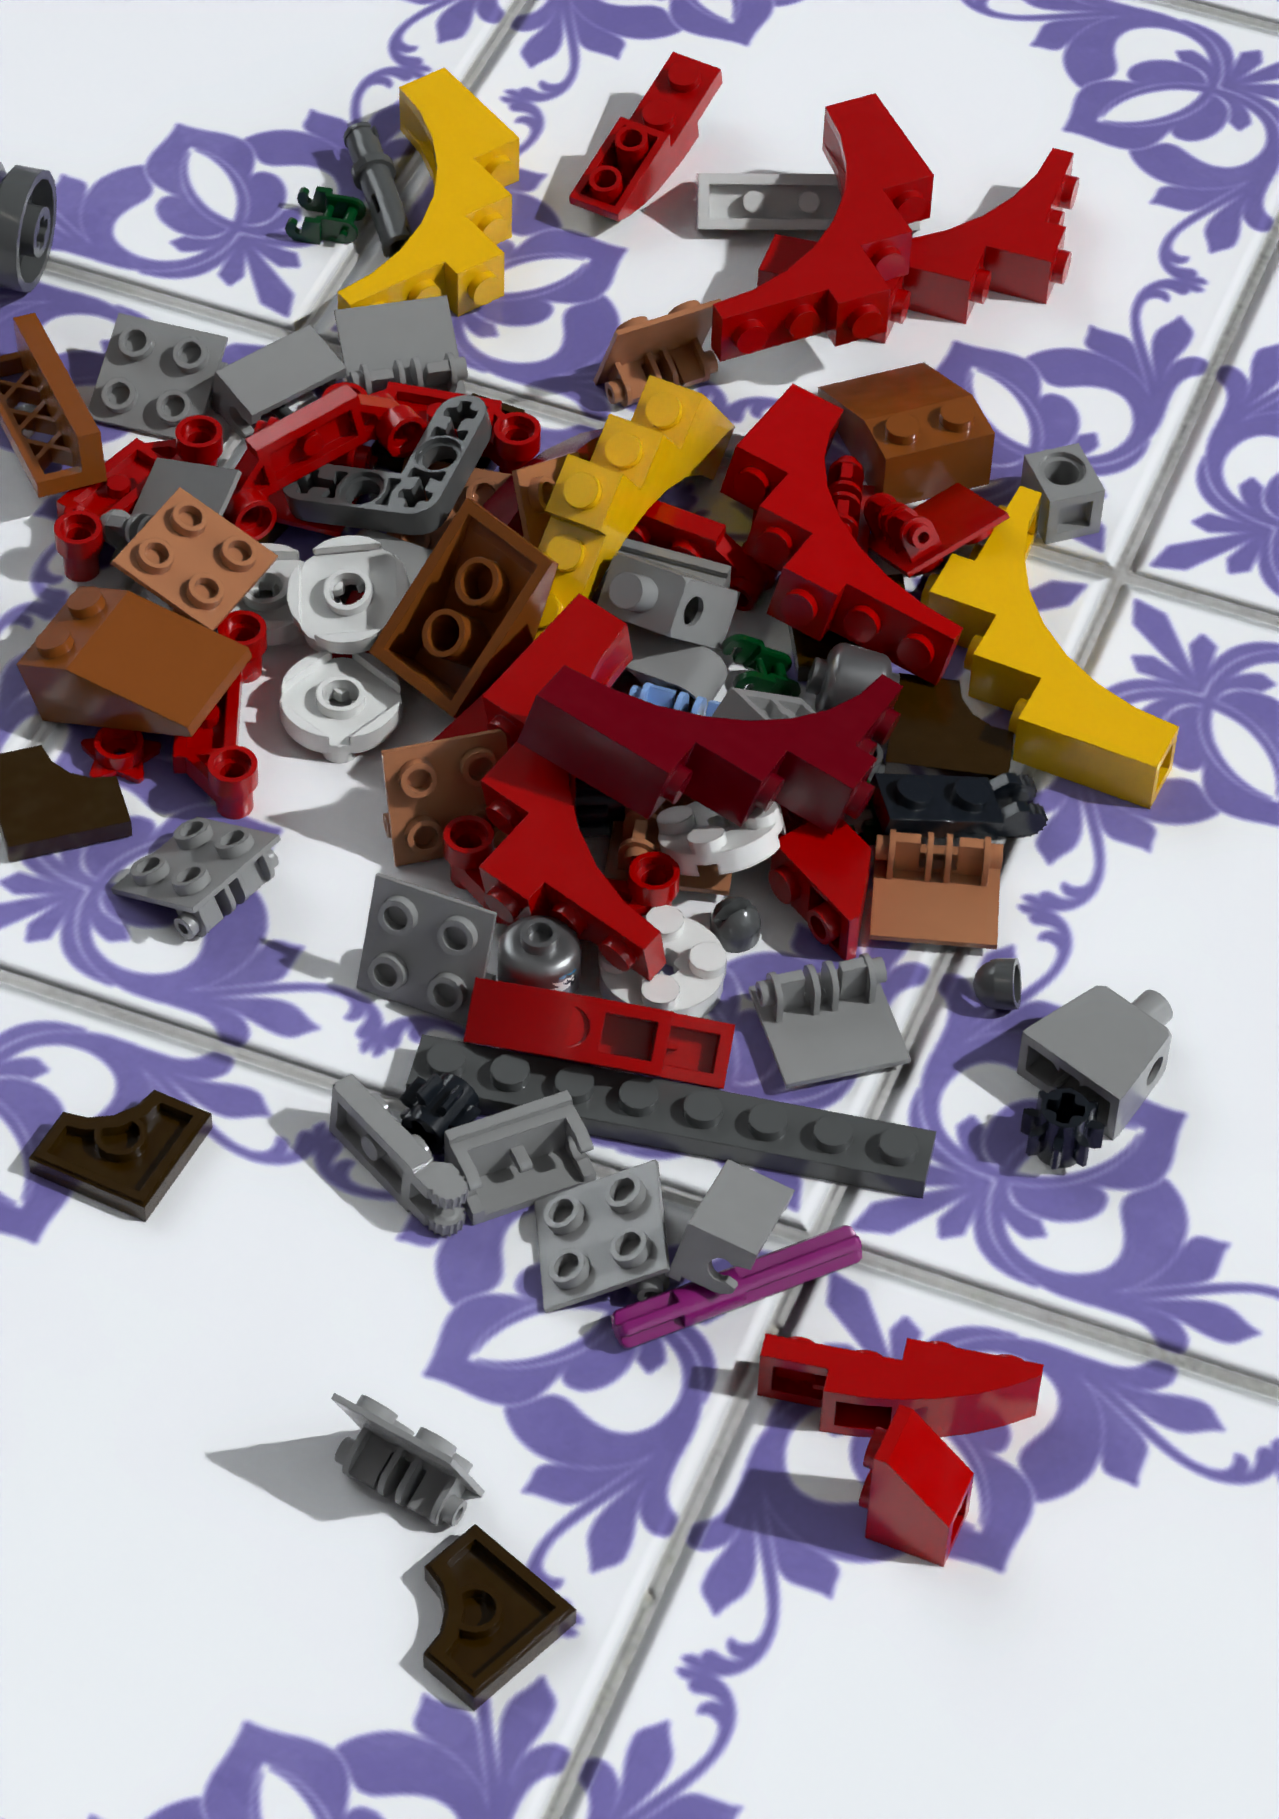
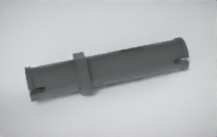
[343,122,413,258]

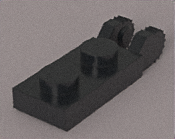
[870,773,1048,840]

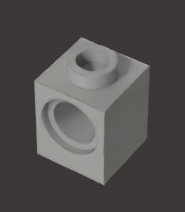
[1020,443,1105,544]

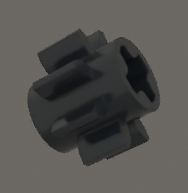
[576,777,626,838]
[399,1073,481,1154]
[1020,1087,1105,1170]

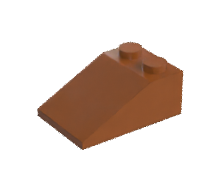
[817,362,995,504]
[369,497,559,718]
[16,586,252,737]

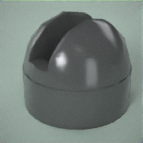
[709,896,761,953]
[973,958,1022,1010]

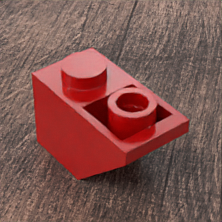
[768,820,872,961]
[859,1404,974,1567]

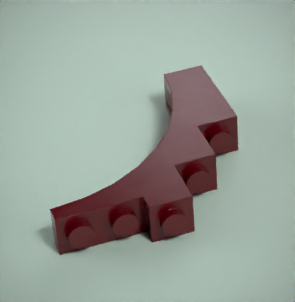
[517,665,904,835]

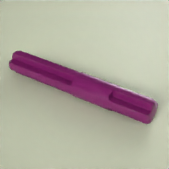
[611,1225,862,1349]

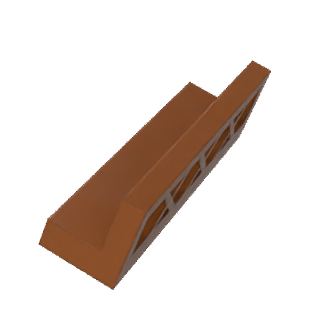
[0,313,107,498]

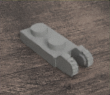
[329,1074,469,1237]

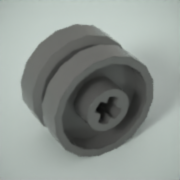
[0,162,57,292]

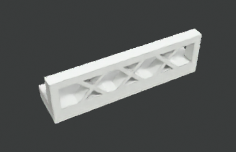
[695,173,920,231]

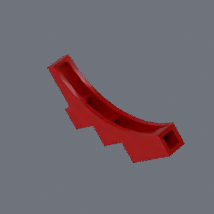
[711,93,934,362]
[757,148,1079,344]
[720,384,963,685]
[479,593,666,981]

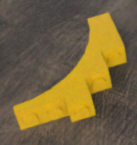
[337,67,519,317]
[534,375,735,640]
[920,486,1179,809]

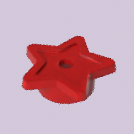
[81,727,161,784]

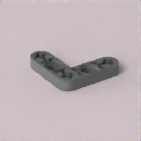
[283,395,493,535]

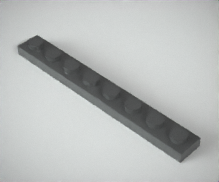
[406,1034,936,1199]

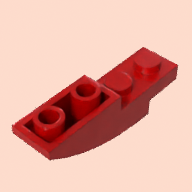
[569,52,723,222]
[463,977,736,1089]
[757,1333,1044,1438]

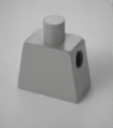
[597,552,741,650]
[1017,985,1173,1140]

